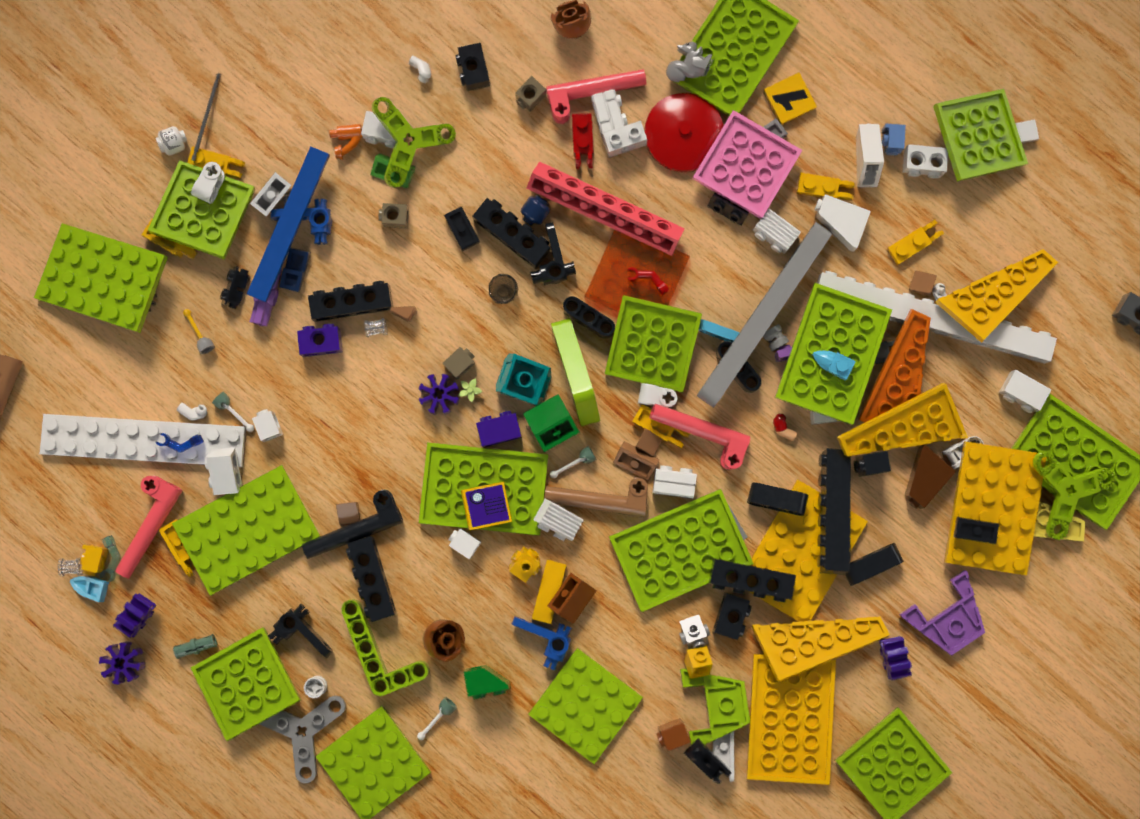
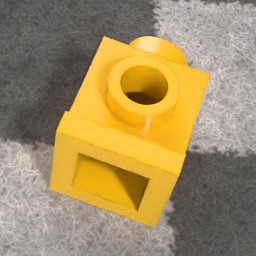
[80,544,109,576]

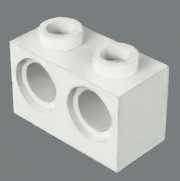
[902,144,948,179]

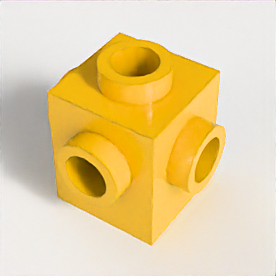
[509,546,541,583]

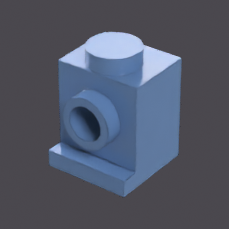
[881,124,906,156]

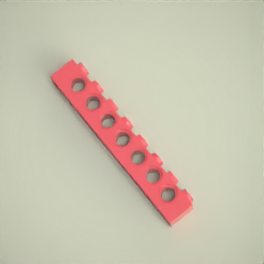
[526,162,685,256]

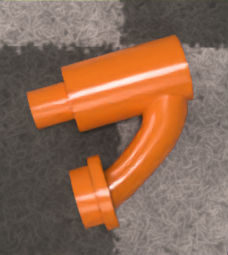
[329,124,363,160]

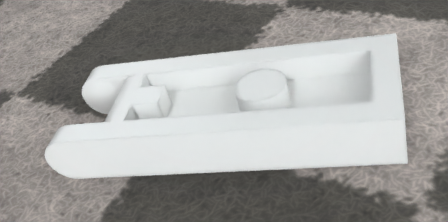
[713,731,734,782]

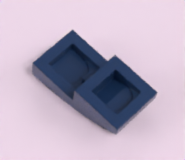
[279,248,311,292]

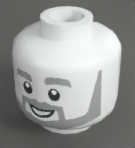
[155,126,187,156]

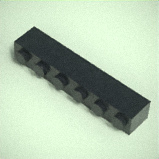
[817,448,851,575]

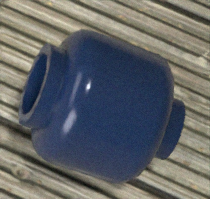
[521,195,550,226]

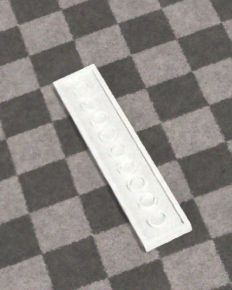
[39,414,246,467]

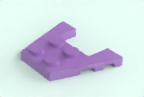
[899,570,985,655]

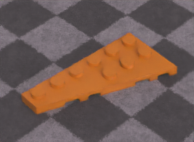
[858,309,931,422]

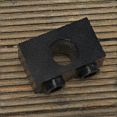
[455,42,490,91]
[853,451,891,477]
[712,593,752,640]

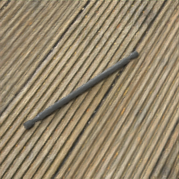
[191,73,221,161]

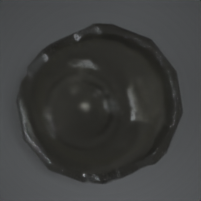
[489,274,519,304]

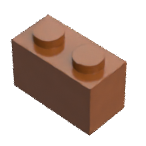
[548,572,597,624]
[656,718,691,751]

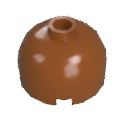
[551,0,591,39]
[423,619,465,662]

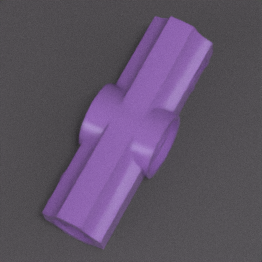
[250,268,282,327]

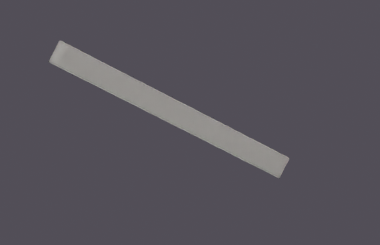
[697,222,832,408]

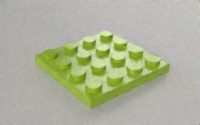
[933,89,1028,182]
[148,160,255,260]
[605,295,702,392]
[191,627,301,741]
[528,648,643,764]
[315,705,431,819]
[835,707,953,819]

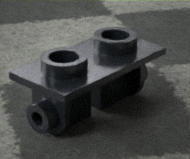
[707,193,749,226]
[220,266,249,309]

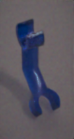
[156,433,204,453]

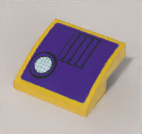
[461,482,512,531]

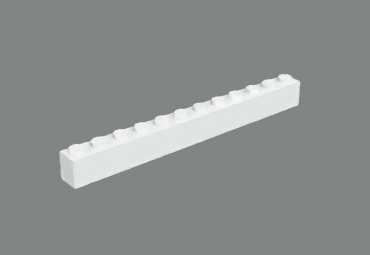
[817,271,1057,364]

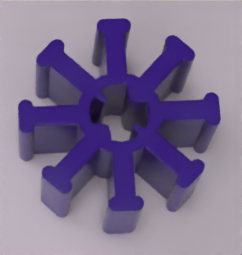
[419,374,460,415]
[113,593,156,638]
[879,636,912,681]
[99,641,146,685]

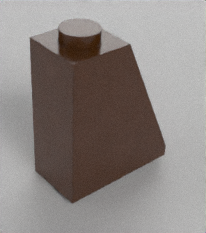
[905,445,956,509]

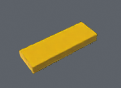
[532,559,567,624]

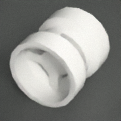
[304,676,328,698]

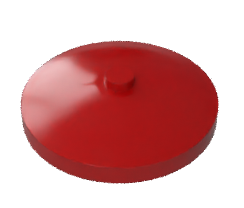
[644,93,723,172]

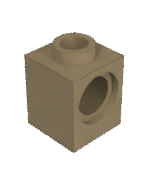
[515,76,546,112]
[378,203,409,228]
[443,347,475,380]

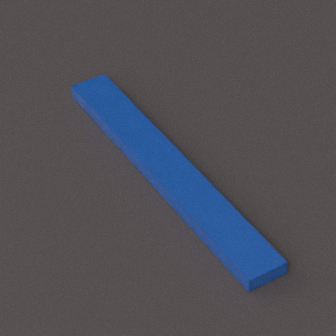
[247,146,330,303]

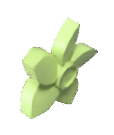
[459,378,483,402]

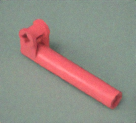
[546,69,646,124]
[650,404,750,470]
[115,476,183,579]

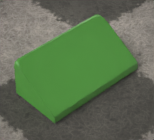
[370,153,416,189]

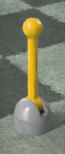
[183,309,215,354]

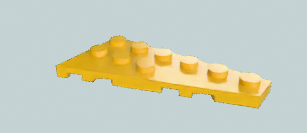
[935,249,1058,343]
[837,383,968,456]
[752,617,890,683]

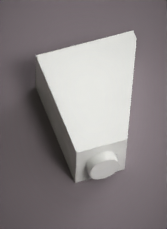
[856,124,884,187]
[814,194,871,252]

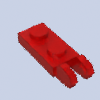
[572,113,593,169]

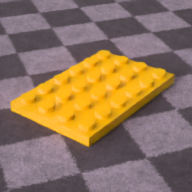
[944,441,1047,576]
[746,479,868,622]
[746,654,836,785]

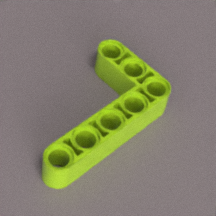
[551,318,600,427]
[341,599,430,696]

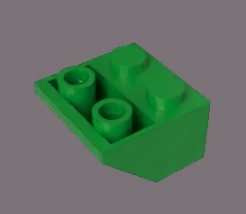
[523,394,580,452]
[463,665,511,699]

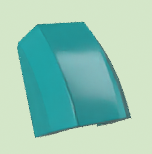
[496,353,552,405]

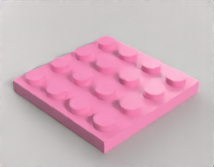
[692,110,802,219]

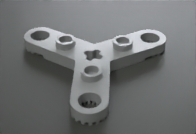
[260,695,346,783]

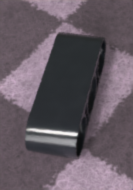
[563,296,615,338]
[716,341,761,393]
[747,482,809,516]
[845,543,904,586]

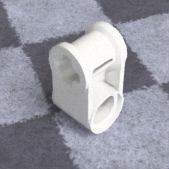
[191,162,225,204]
[638,383,677,408]
[942,436,984,469]

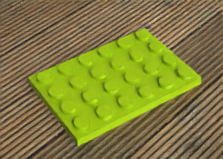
[668,0,799,116]
[34,223,168,333]
[775,283,892,425]
[1011,394,1140,530]
[418,442,548,536]
[172,465,320,596]
[609,489,754,612]

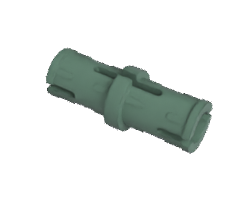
[173,634,217,659]

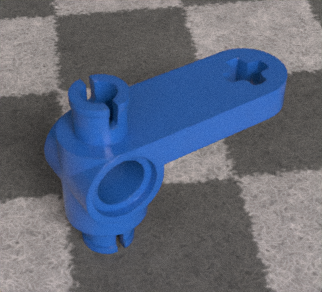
[271,199,332,245]
[512,616,572,670]

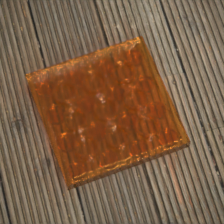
[585,229,690,312]

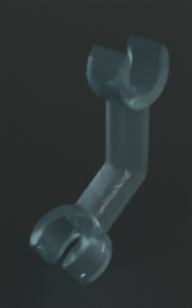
[100,535,121,582]

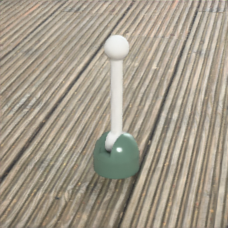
[212,392,254,432]
[550,446,596,479]
[417,697,457,740]

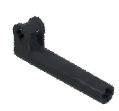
[302,489,403,559]

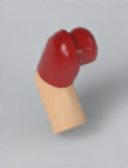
[773,413,797,441]

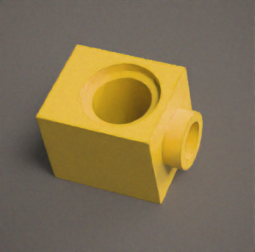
[684,646,713,679]

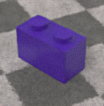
[476,411,522,448]

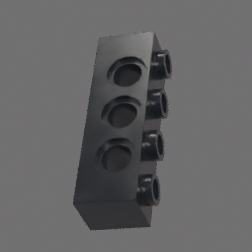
[472,198,550,269]
[308,281,393,322]
[346,536,397,622]
[708,559,796,603]

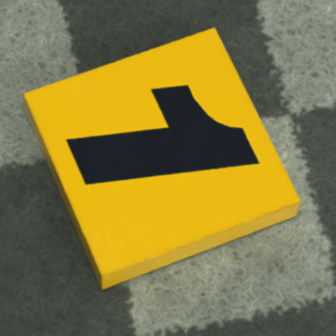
[763,72,817,125]

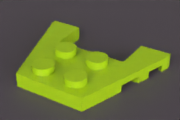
[680,668,750,746]

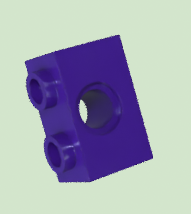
[297,324,343,357]

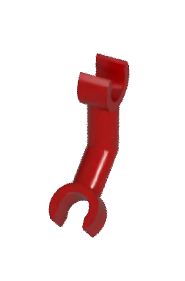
[627,267,669,296]

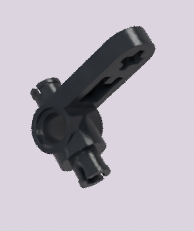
[530,222,576,285]
[268,604,333,658]

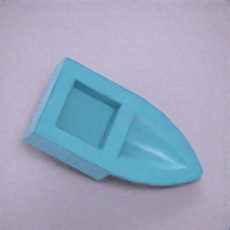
[813,350,856,380]
[70,576,109,602]

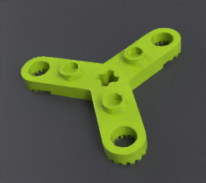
[372,97,456,188]
[1033,451,1116,540]

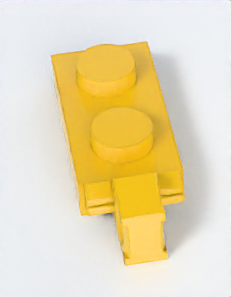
[141,218,197,259]

